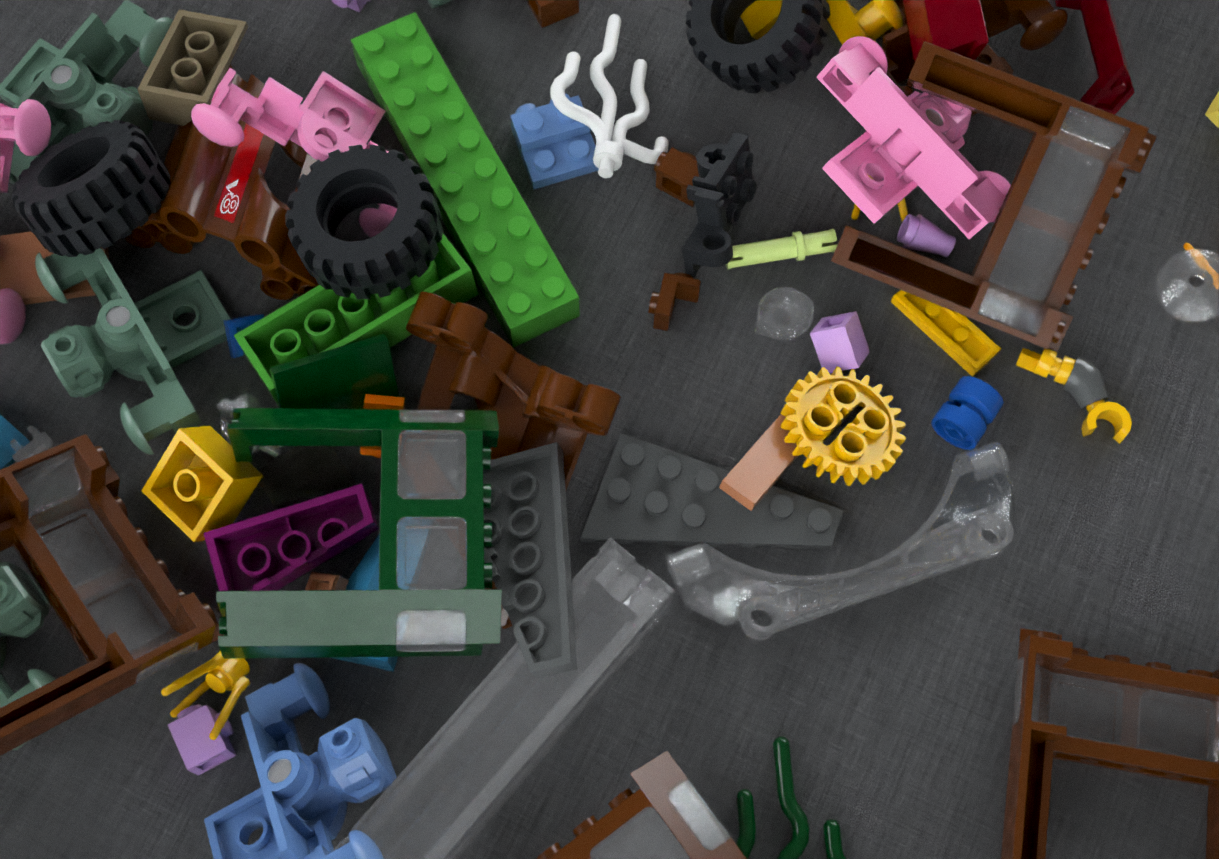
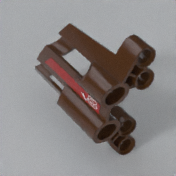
[124,64,319,300]

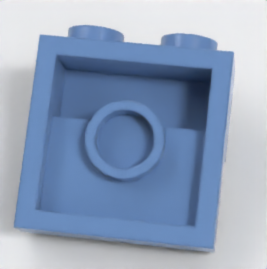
[510,94,599,190]

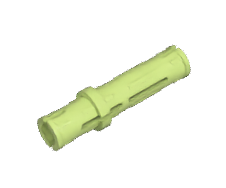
[726,229,838,270]

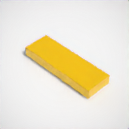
[891,290,1001,377]

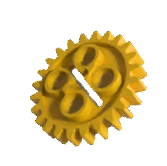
[780,366,906,486]

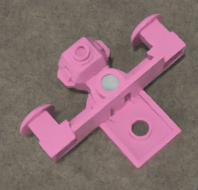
[817,36,1011,240]

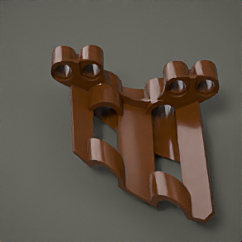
[399,292,621,629]

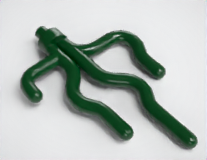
[736,736,846,859]

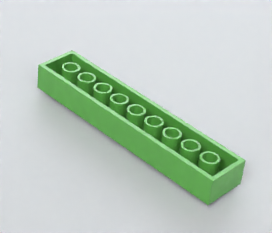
[351,12,580,348]

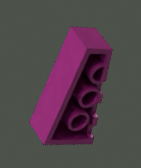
[203,484,379,591]

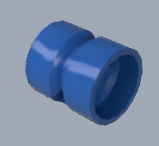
[931,376,1004,450]

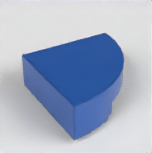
[223,313,264,358]

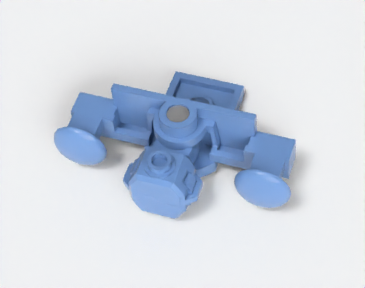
[204,663,397,859]

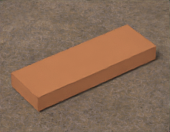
[719,414,798,511]

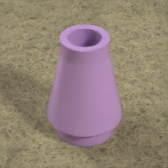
[897,214,956,257]

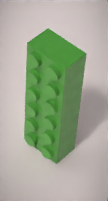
[234,234,478,406]

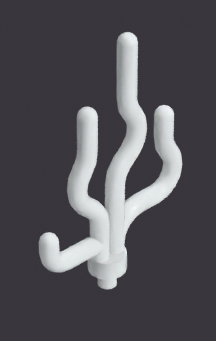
[550,14,669,178]

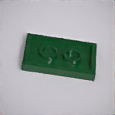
[270,334,399,409]

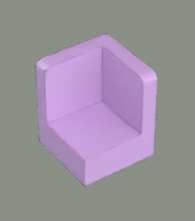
[810,311,869,373]

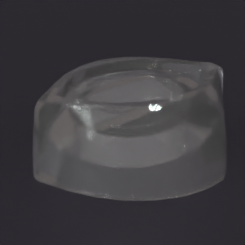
[754,287,814,341]

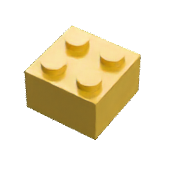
[141,426,263,542]

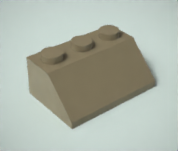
[137,9,248,126]

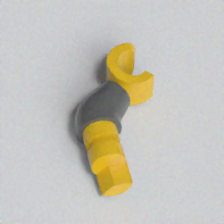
[1015,347,1132,444]

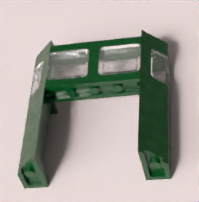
[216,408,502,659]

